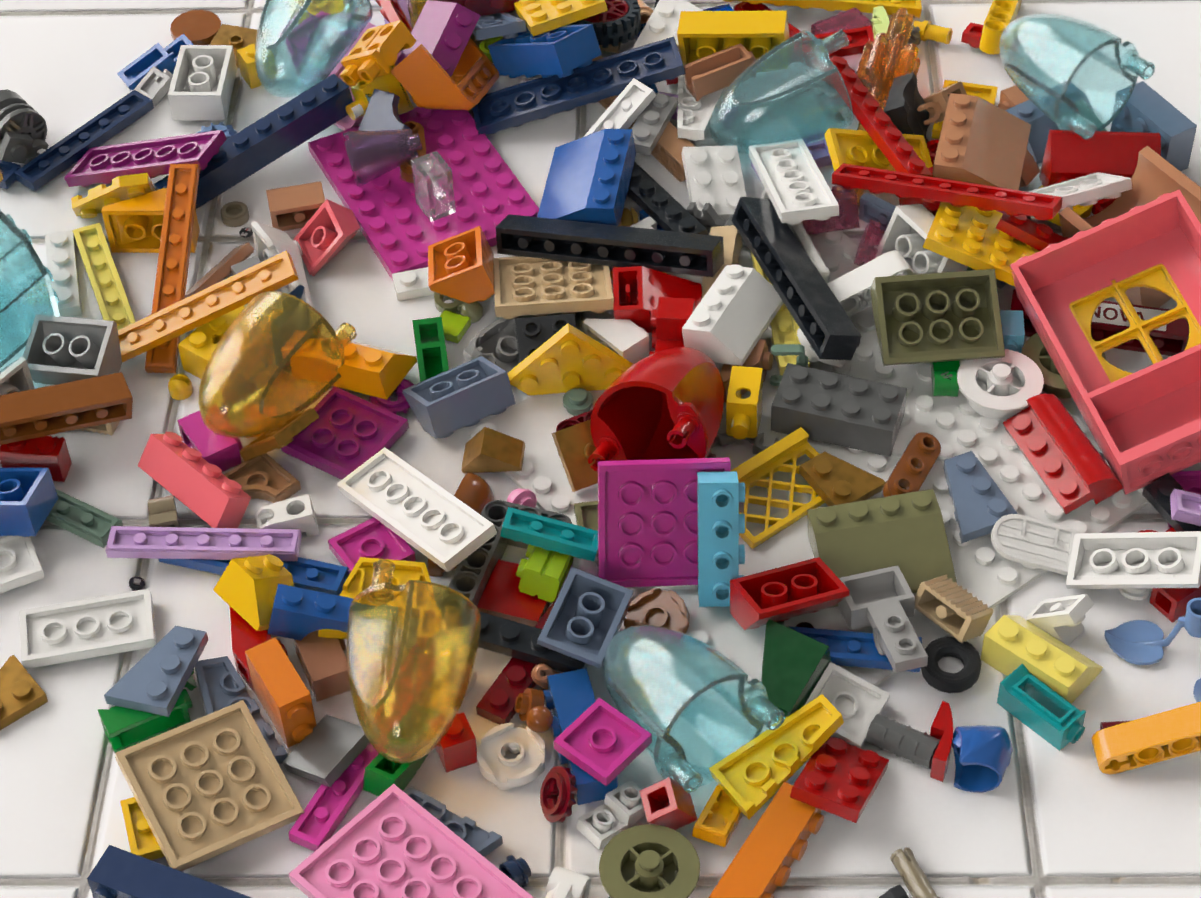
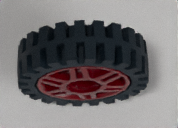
[568,0,641,48]

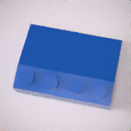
[537,129,636,226]

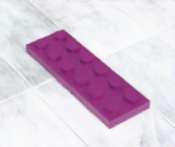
[64,130,227,187]

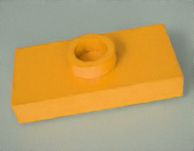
[692,785,743,847]

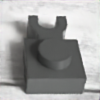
[0,132,49,164]

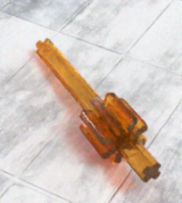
[836,8,921,214]

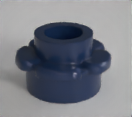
[499,855,531,888]

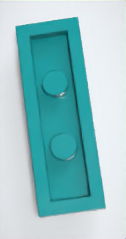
[500,507,598,562]

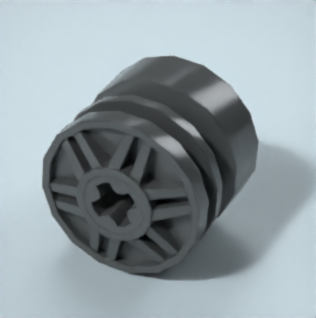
[0,89,47,145]

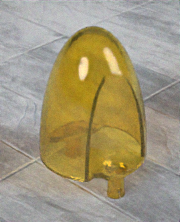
[198,291,357,438]
[347,559,481,764]

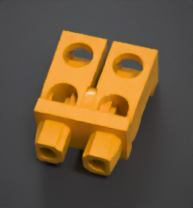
[340,20,416,87]

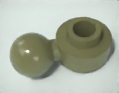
[434,292,483,323]

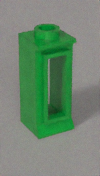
[98,689,193,753]

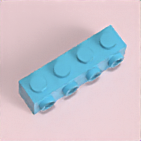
[697,471,745,607]

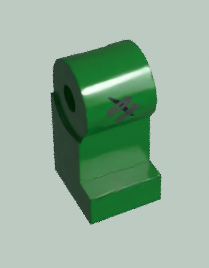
[930,360,960,397]

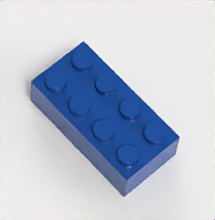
[488,24,602,78]
[0,468,58,537]

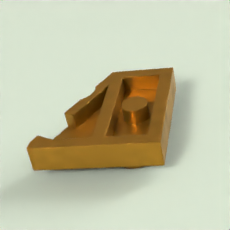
[798,451,886,506]
[0,655,48,730]

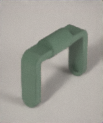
[770,344,808,386]

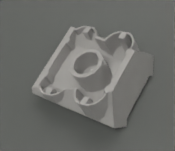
[464,317,519,373]

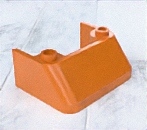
[390,38,499,111]

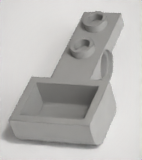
[838,565,928,673]

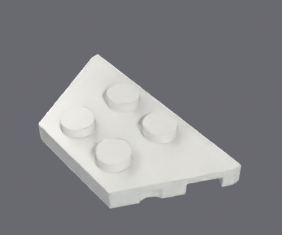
[633,0,703,53]

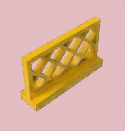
[731,427,825,549]

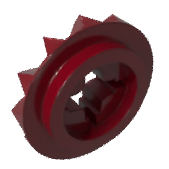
[540,766,578,823]

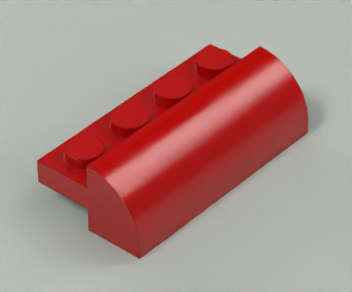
[1003,394,1123,514]

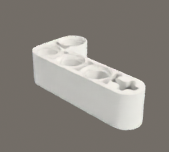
[827,250,915,317]

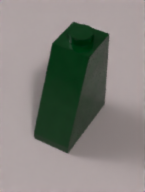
[760,619,831,724]

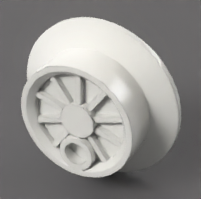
[957,349,1044,420]

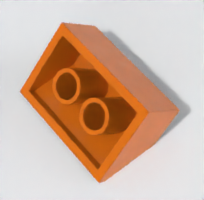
[428,226,494,304]

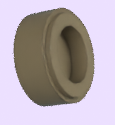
[220,201,249,227]

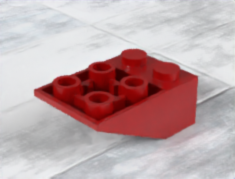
[613,266,702,333]

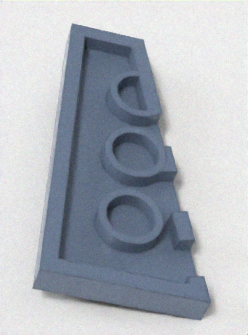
[195,656,288,764]

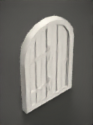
[991,514,1077,575]

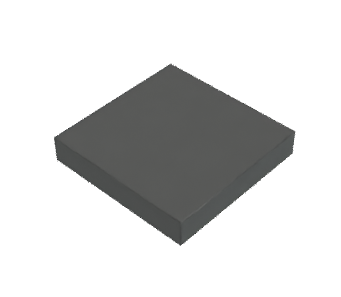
[282,714,374,787]

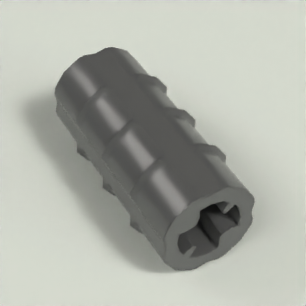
[866,714,940,769]

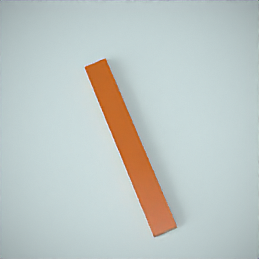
[145,164,200,373]

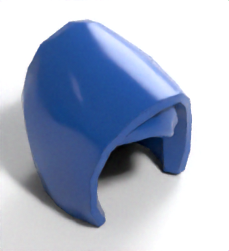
[952,725,1013,792]

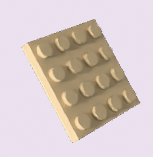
[493,256,614,319]
[115,700,304,871]

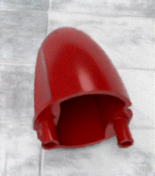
[588,347,724,472]

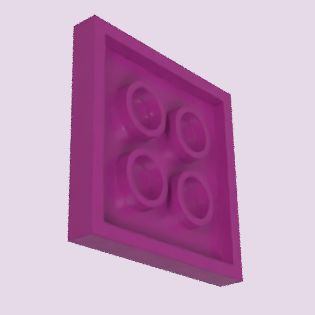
[281,386,409,480]

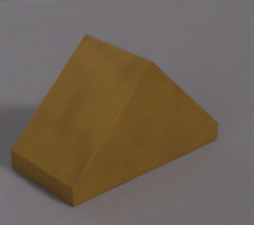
[461,427,525,473]

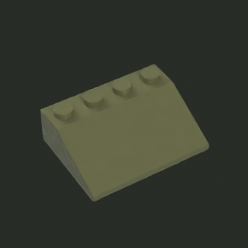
[870,269,1005,366]
[807,489,957,608]

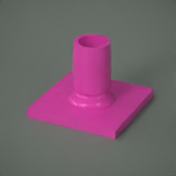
[598,457,731,587]

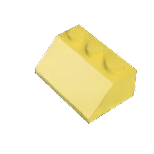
[981,615,1103,704]

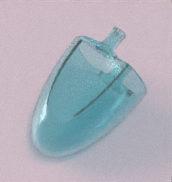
[255,0,373,98]
[999,13,1155,140]
[709,29,853,154]
[603,625,785,793]

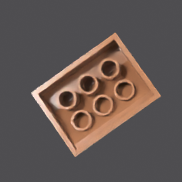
[933,93,1031,190]

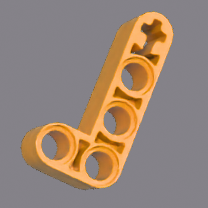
[1091,702,1201,774]

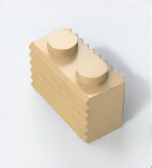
[915,574,993,643]

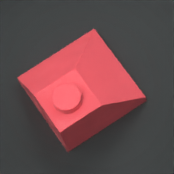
[294,199,360,276]

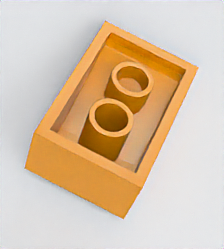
[101,188,200,253]

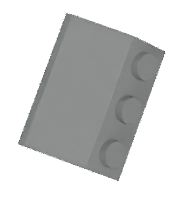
[23,314,122,385]

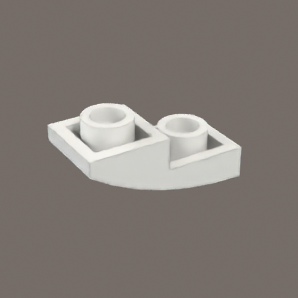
[576,780,645,850]

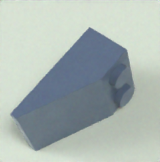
[537,567,633,668]

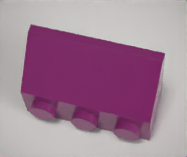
[395,0,481,77]

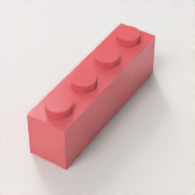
[138,432,251,528]

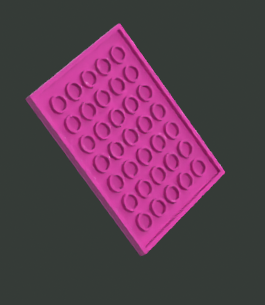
[308,106,539,281]

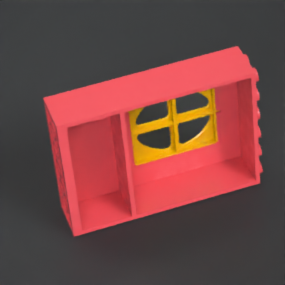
[1010,189,1201,495]

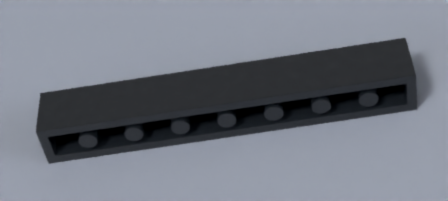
[731,197,862,361]
[495,214,724,277]

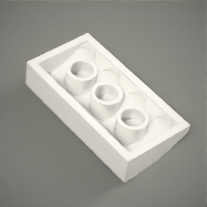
[1066,531,1201,589]

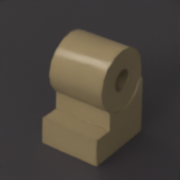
[148,495,180,527]

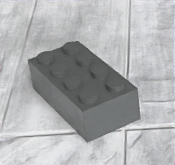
[771,363,907,457]

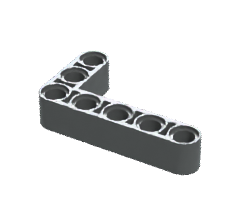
[440,500,572,639]

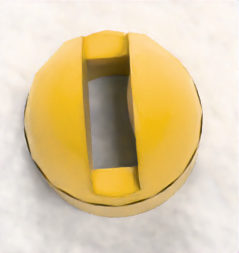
[168,373,193,400]

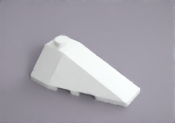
[251,221,317,331]

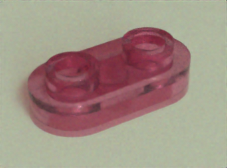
[853,219,884,266]

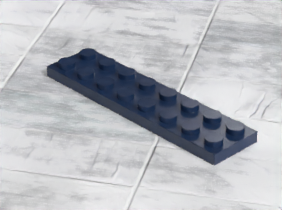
[472,36,686,135]

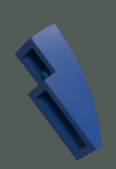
[117,34,193,90]

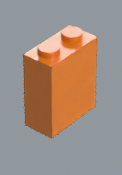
[245,637,317,748]

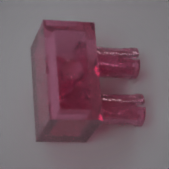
[802,185,860,235]

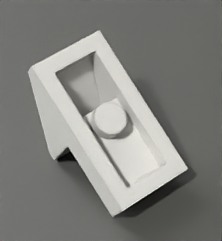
[1025,594,1094,646]

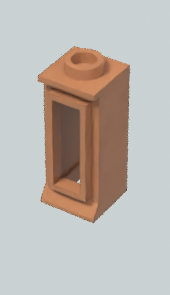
[684,43,757,101]

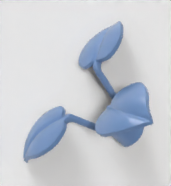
[1104,597,1201,702]

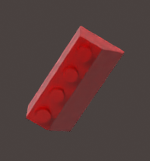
[1039,130,1161,193]

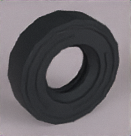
[921,637,982,693]

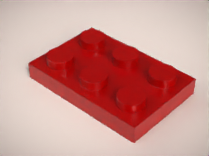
[790,737,889,823]

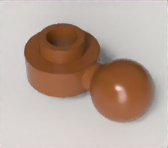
[515,688,553,733]

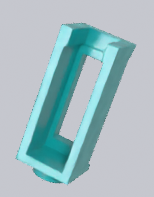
[997,664,1086,751]

